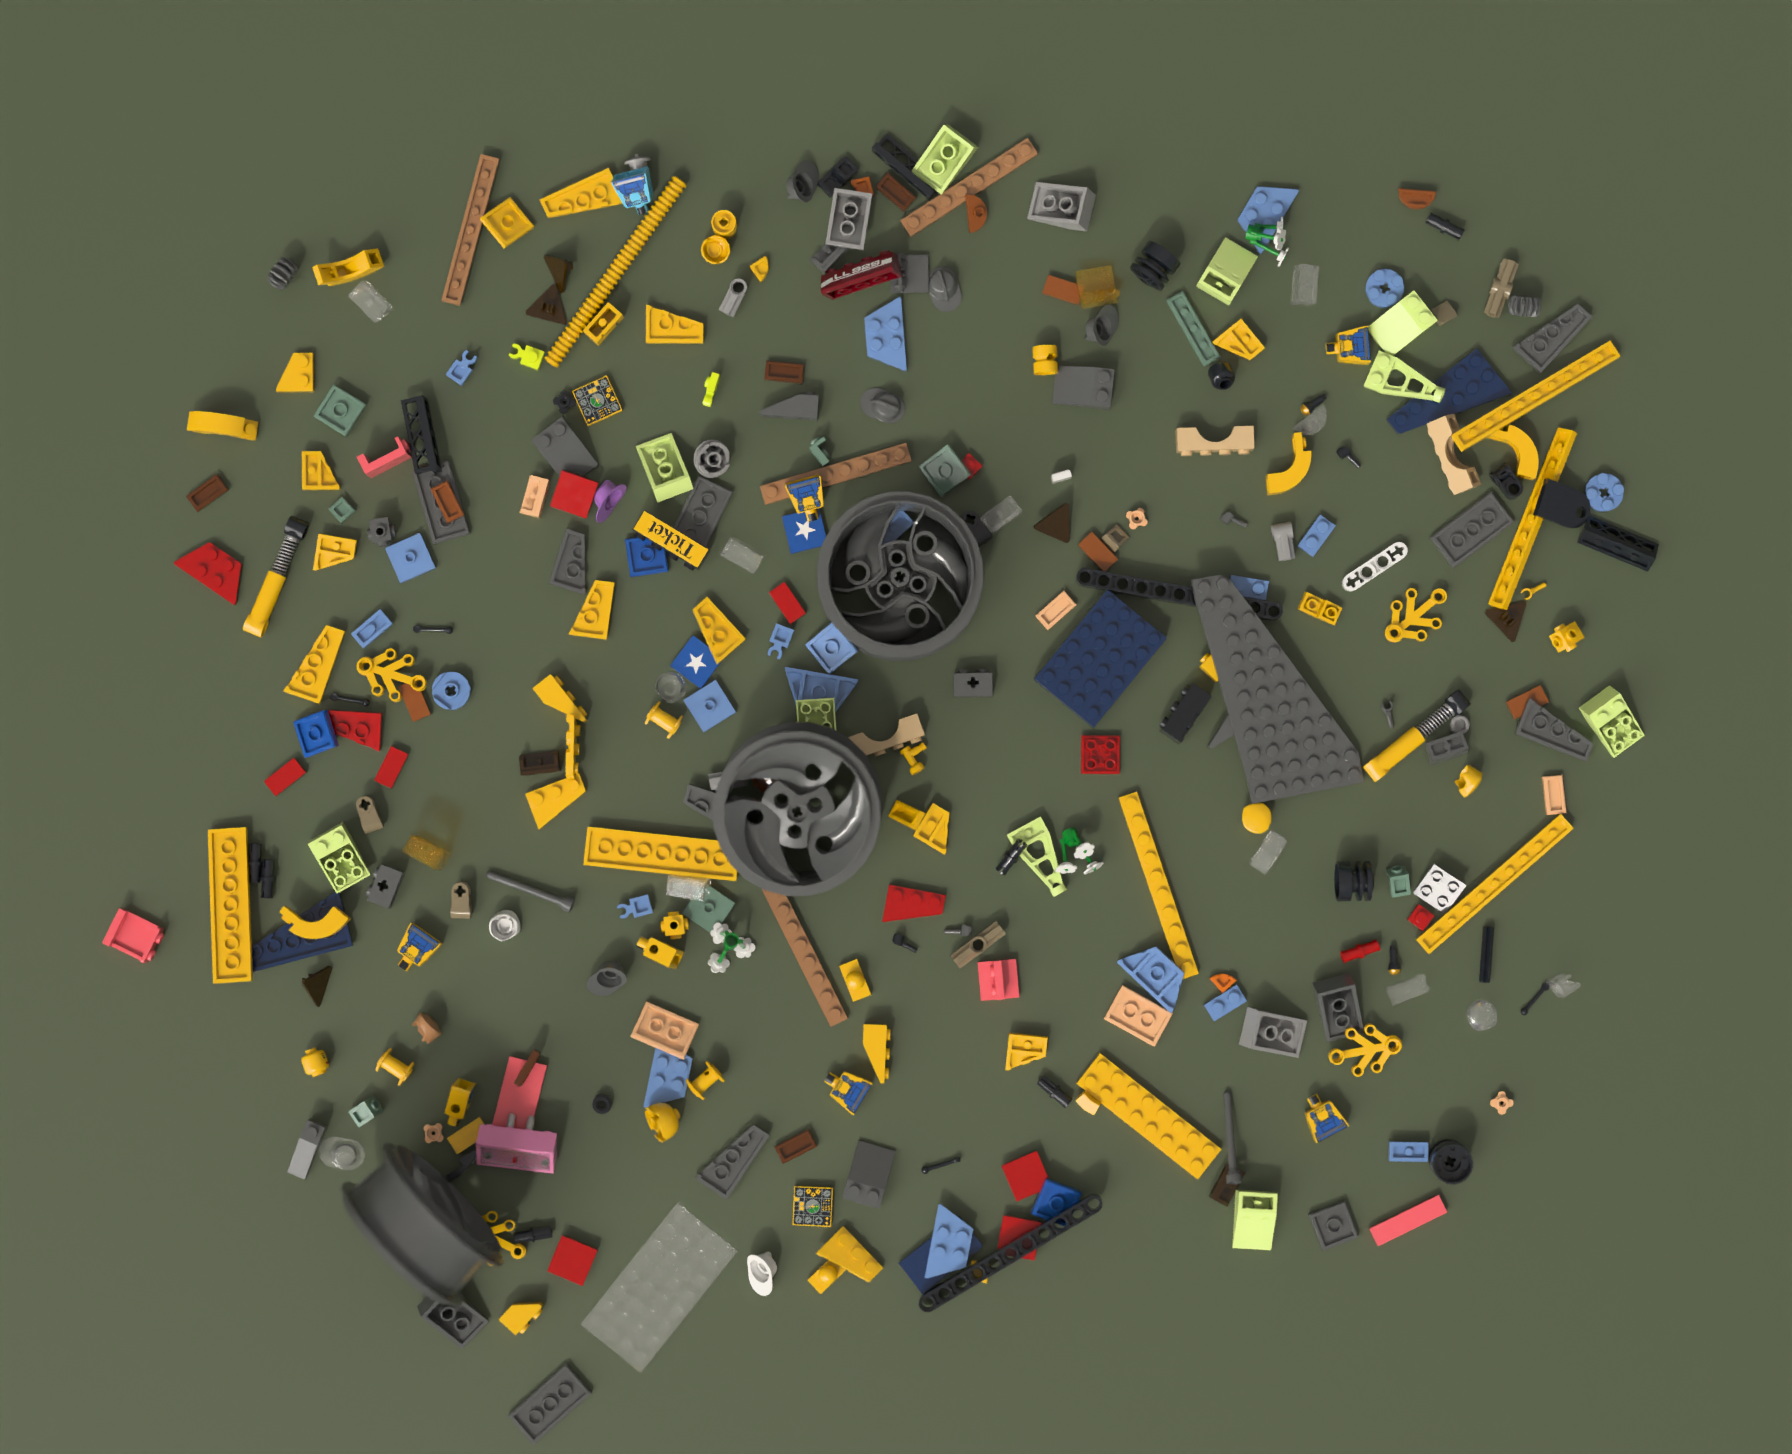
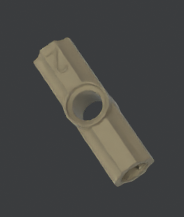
[1483,259,1519,318]
[950,921,1006,969]

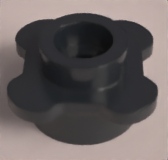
[553,391,576,413]

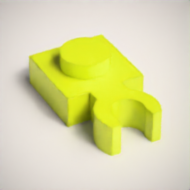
[509,344,545,371]
[703,372,720,407]

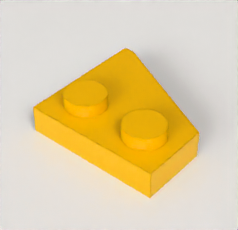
[1213,319,1265,360]
[276,353,314,392]
[302,451,339,490]
[313,533,357,570]
[913,803,949,855]
[1005,1032,1048,1070]

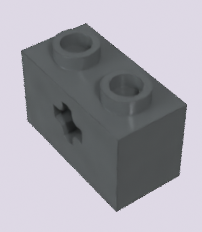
[953,669,993,698]
[366,864,405,909]

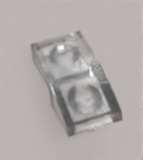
[1249,830,1287,875]

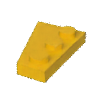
[646,305,704,344]
[569,580,615,640]
[692,597,746,665]
[565,715,581,779]
[525,773,586,830]
[815,1226,883,1282]

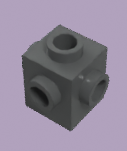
[367,517,396,547]

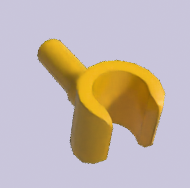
[1521,582,1546,600]

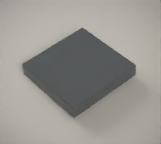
[1308,1201,1359,1251]

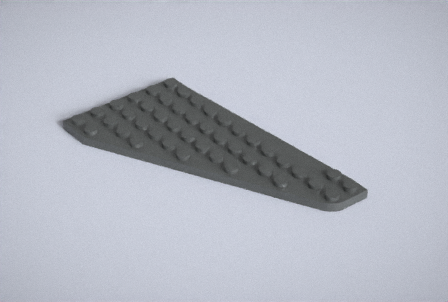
[1191,575,1364,804]

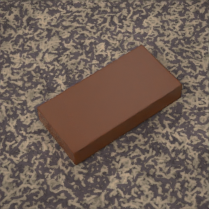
[1042,275,1084,305]
[430,480,465,523]
[1078,532,1118,572]
[398,682,431,722]
[1505,685,1549,719]

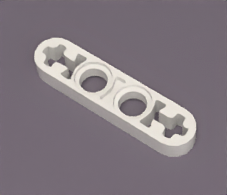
[1342,542,1408,592]

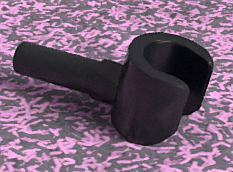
[1336,447,1361,468]
[892,934,918,953]

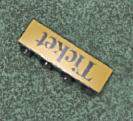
[632,510,711,571]

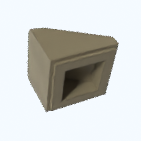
[1430,301,1458,327]
[1100,524,1130,553]

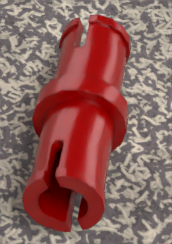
[1340,939,1380,963]

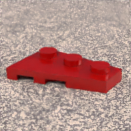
[324,709,382,751]
[882,885,946,922]

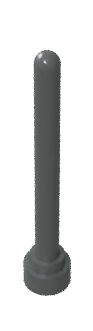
[486,871,575,913]
[1223,1091,1242,1184]

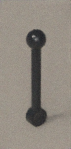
[413,625,453,634]
[330,693,370,706]
[1520,983,1550,1015]
[921,1158,960,1174]

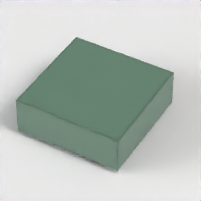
[329,496,356,524]

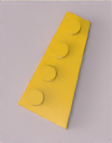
[540,168,623,218]
[283,625,345,704]

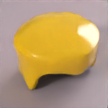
[1455,765,1483,797]
[1242,803,1272,833]

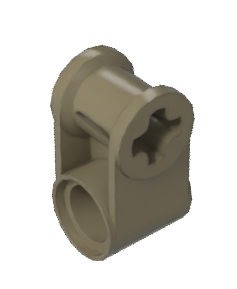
[356,796,384,834]
[451,882,472,919]

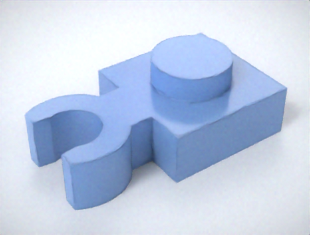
[446,350,478,386]
[768,623,794,660]
[617,894,653,918]

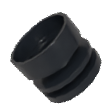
[1129,240,1181,291]
[1334,861,1374,902]
[1428,1139,1473,1185]

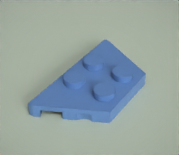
[1237,187,1299,255]
[864,297,907,371]
[785,667,858,713]
[1117,946,1185,1013]
[643,1048,693,1107]
[925,1203,973,1278]

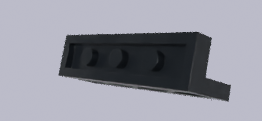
[872,134,937,201]
[401,395,442,474]
[1577,516,1659,572]

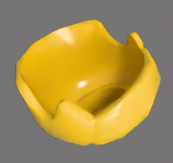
[701,235,730,264]

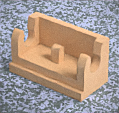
[520,475,550,518]

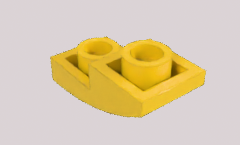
[1297,592,1342,625]

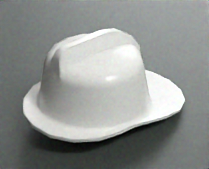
[747,1252,777,1296]

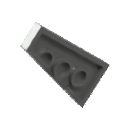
[1512,304,1592,373]
[1514,698,1593,762]
[683,783,761,823]
[695,1124,769,1200]

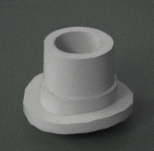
[624,154,651,170]

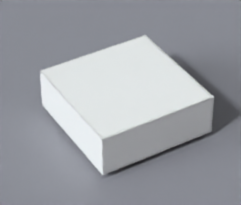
[1051,470,1072,484]

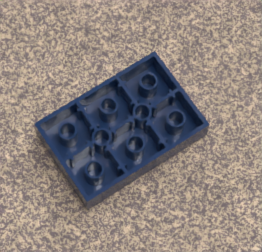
[1034,590,1167,728]

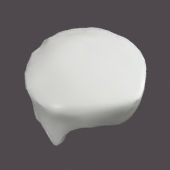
[489,910,521,941]

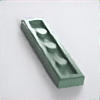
[1166,291,1221,367]

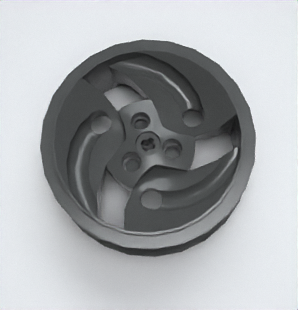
[817,492,983,661]
[713,722,882,896]
[341,1143,503,1307]

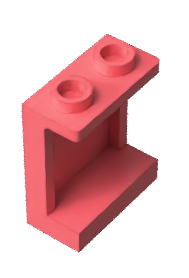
[357,436,412,478]
[102,908,164,963]

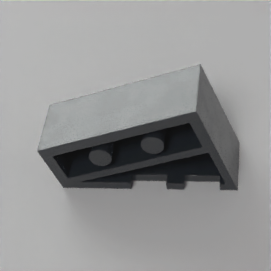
[1159,683,1212,744]

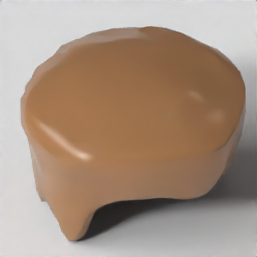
[412,1012,442,1044]

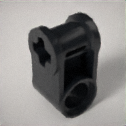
[1489,462,1523,500]
[961,511,993,547]

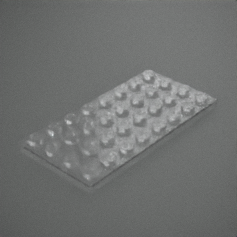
[581,1202,738,1373]

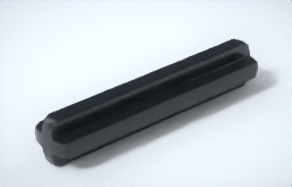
[1479,926,1494,983]

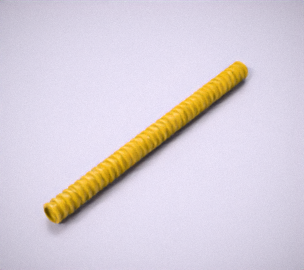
[544,176,687,367]

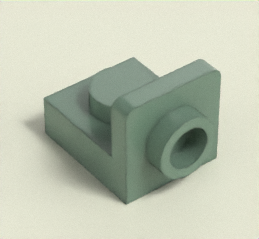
[809,437,830,467]
[1386,865,1411,898]
[348,1096,384,1128]

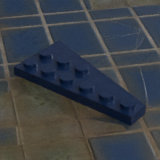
[1387,349,1512,435]
[252,892,354,972]

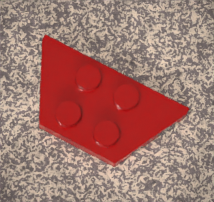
[173,542,242,605]

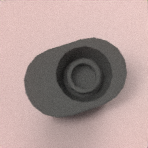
[786,160,819,202]
[928,267,961,312]
[1084,304,1119,346]
[860,388,905,424]
[586,960,627,996]

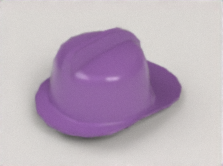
[594,480,627,523]

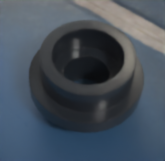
[592,1094,612,1114]

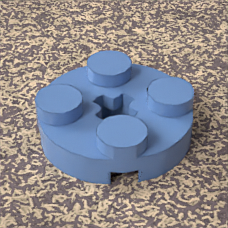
[1365,269,1404,308]
[1584,473,1624,512]
[432,672,471,710]

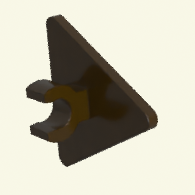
[544,254,573,293]
[526,284,566,325]
[1034,503,1070,543]
[1485,602,1526,642]
[302,966,332,1007]

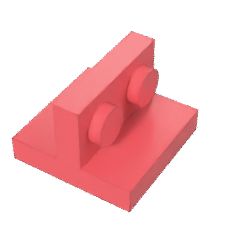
[977,959,1019,1001]

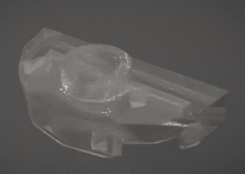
[1293,404,1327,435]

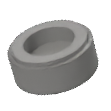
[1449,715,1470,734]

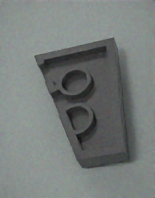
[548,529,585,595]

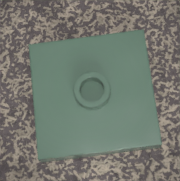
[313,384,367,437]
[918,444,972,497]
[682,882,735,932]

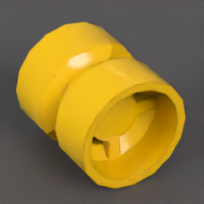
[711,210,737,239]
[1032,345,1058,375]

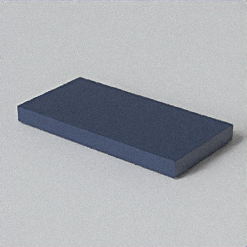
[899,1215,983,1294]

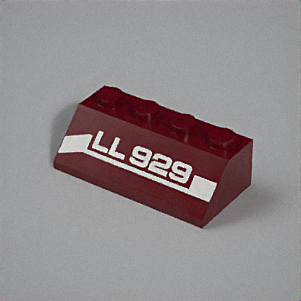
[821,250,903,300]

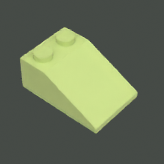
[911,125,978,194]
[1368,291,1438,356]
[636,433,693,502]

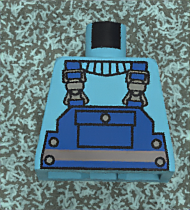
[611,166,653,215]

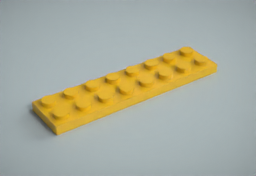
[208,827,253,984]
[583,827,738,881]
[1076,1053,1221,1179]

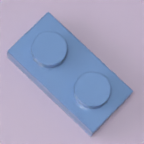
[882,511,914,545]
[1298,515,1336,557]
[1230,575,1269,600]
[351,609,393,649]
[1204,985,1247,1021]
[1388,1141,1428,1162]

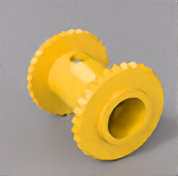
[645,701,683,739]
[375,1048,415,1086]
[686,1061,725,1100]

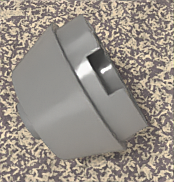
[693,440,730,478]

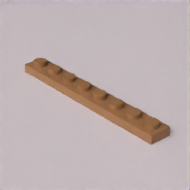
[900,138,1038,237]
[441,154,500,306]
[760,443,912,505]
[762,889,848,1027]

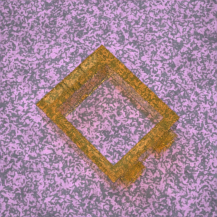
[402,834,451,871]

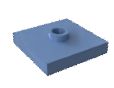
[385,533,436,583]
[805,623,859,674]
[683,680,736,732]

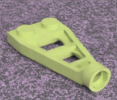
[1364,351,1446,403]
[1007,816,1067,897]

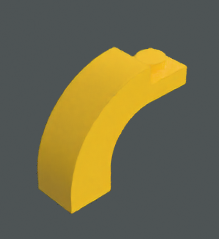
[312,249,384,286]
[187,411,258,441]
[1486,425,1539,480]
[1265,432,1311,495]
[279,906,351,939]

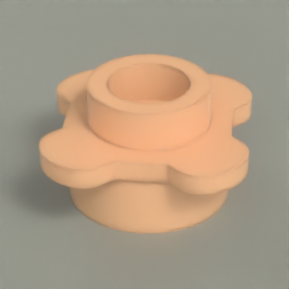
[1126,508,1148,529]
[1490,1091,1513,1115]
[423,1123,444,1143]

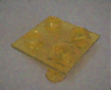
[1075,265,1120,309]

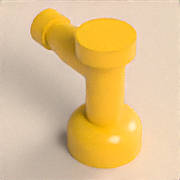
[900,742,927,775]

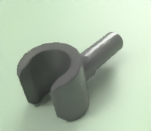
[1220,512,1248,528]
[1381,701,1394,728]
[944,924,972,936]

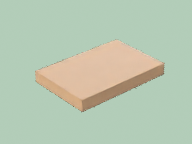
[1104,985,1173,1047]
[631,1001,699,1060]

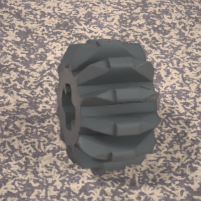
[267,257,298,290]
[1508,295,1541,317]

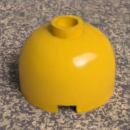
[645,1102,680,1142]

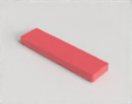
[1369,1195,1447,1246]

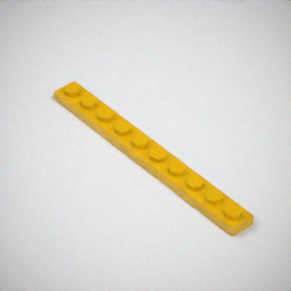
[1451,341,1620,452]
[1488,427,1577,610]
[1118,792,1199,979]
[1415,814,1574,954]

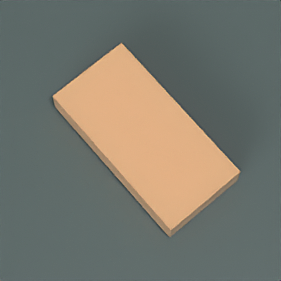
[1035,591,1077,630]
[1542,775,1566,815]

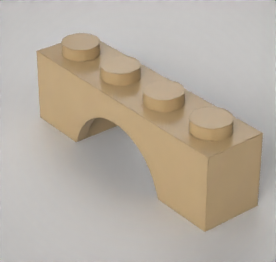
[1427,414,1482,495]
[1175,426,1254,456]
[848,714,925,757]

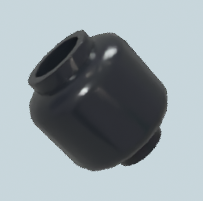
[1208,361,1235,390]

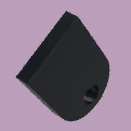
[1533,478,1590,528]

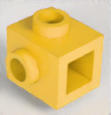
[1549,621,1585,653]
[661,911,689,939]

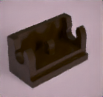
[519,751,561,776]
[1209,1163,1246,1207]

